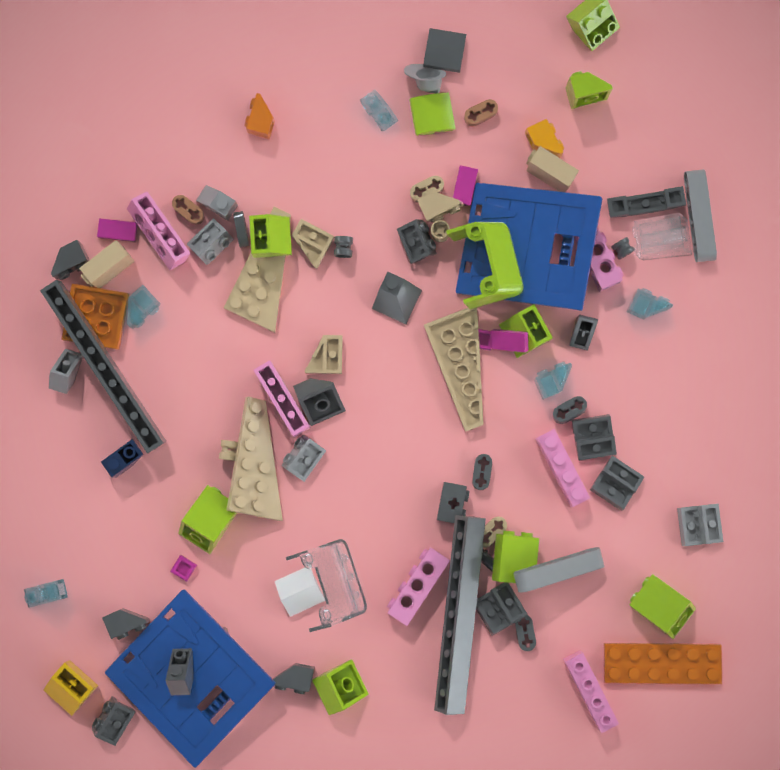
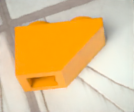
[525,119,564,158]

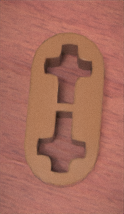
[464,99,498,126]
[172,195,205,225]

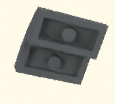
[423,28,467,73]
[572,414,617,460]
[590,455,644,511]
[476,582,527,636]

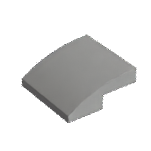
[677,503,724,546]

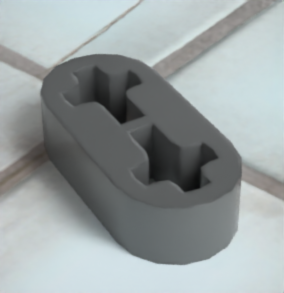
[233,211,249,248]
[553,396,587,424]
[472,454,492,490]
[515,615,536,651]

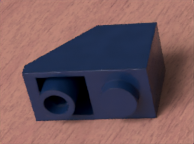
[101,439,144,478]

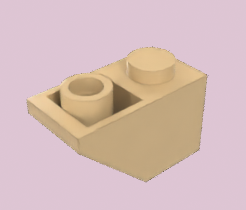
[417,192,464,223]

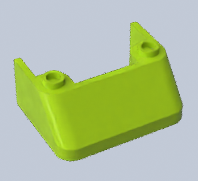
[446,222,524,309]

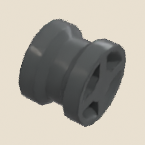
[611,237,635,260]

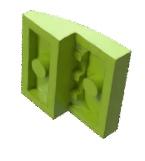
[409,92,456,135]

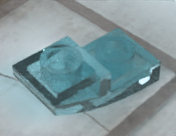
[360,89,399,131]

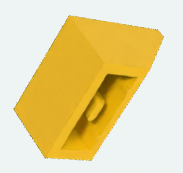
[43,660,99,716]

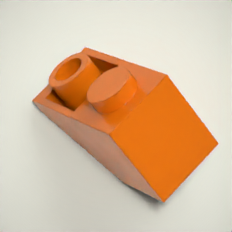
[244,93,275,139]

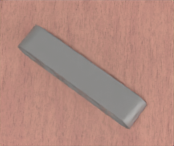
[684,169,717,262]
[514,547,605,593]

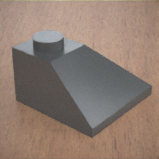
[372,271,422,325]
[293,378,346,426]

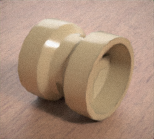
[431,220,450,242]
[219,440,238,461]

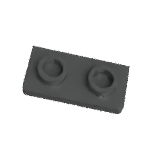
[397,219,437,264]
[92,696,135,746]

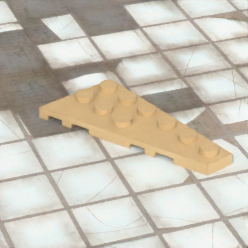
[223,206,291,333]
[424,307,484,432]
[226,396,283,521]

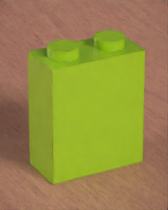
[492,530,539,583]

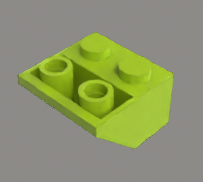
[566,0,620,51]
[249,214,292,258]
[499,304,553,358]

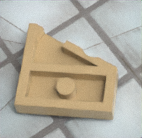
[292,219,335,269]
[305,335,343,374]

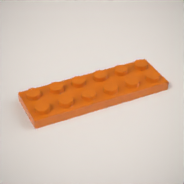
[604,643,722,684]

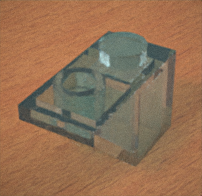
[127,285,161,329]
[626,288,674,320]
[534,361,572,400]
[24,579,68,608]

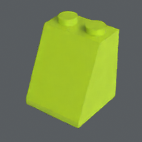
[178,485,237,554]
[629,574,696,639]

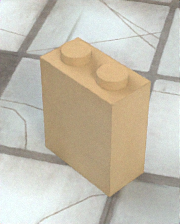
[526,146,579,192]
[79,240,135,288]

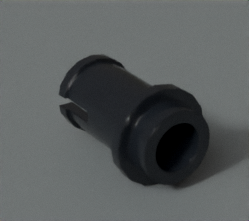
[481,549,494,572]

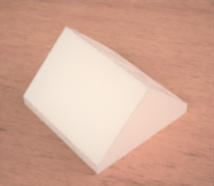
[274,565,326,617]

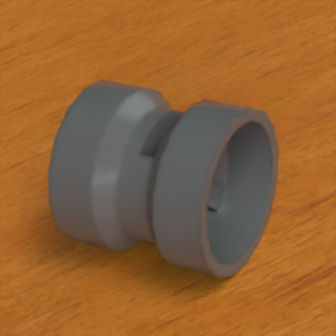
[334,236,353,258]

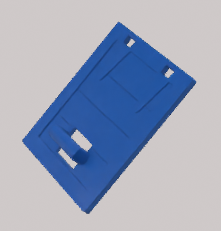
[456,183,603,311]
[105,589,276,768]

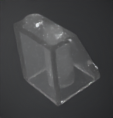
[632,213,692,261]

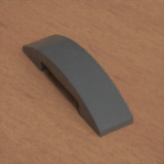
[607,186,686,218]

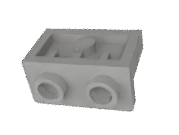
[187,218,234,265]
[281,434,327,482]

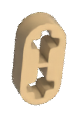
[410,175,444,202]
[483,516,507,547]

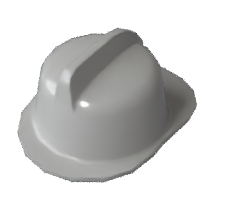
[404,64,446,94]

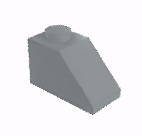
[196,185,238,221]
[49,349,83,394]

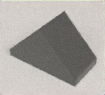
[569,314,598,351]

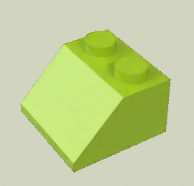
[565,71,613,109]
[312,659,369,715]

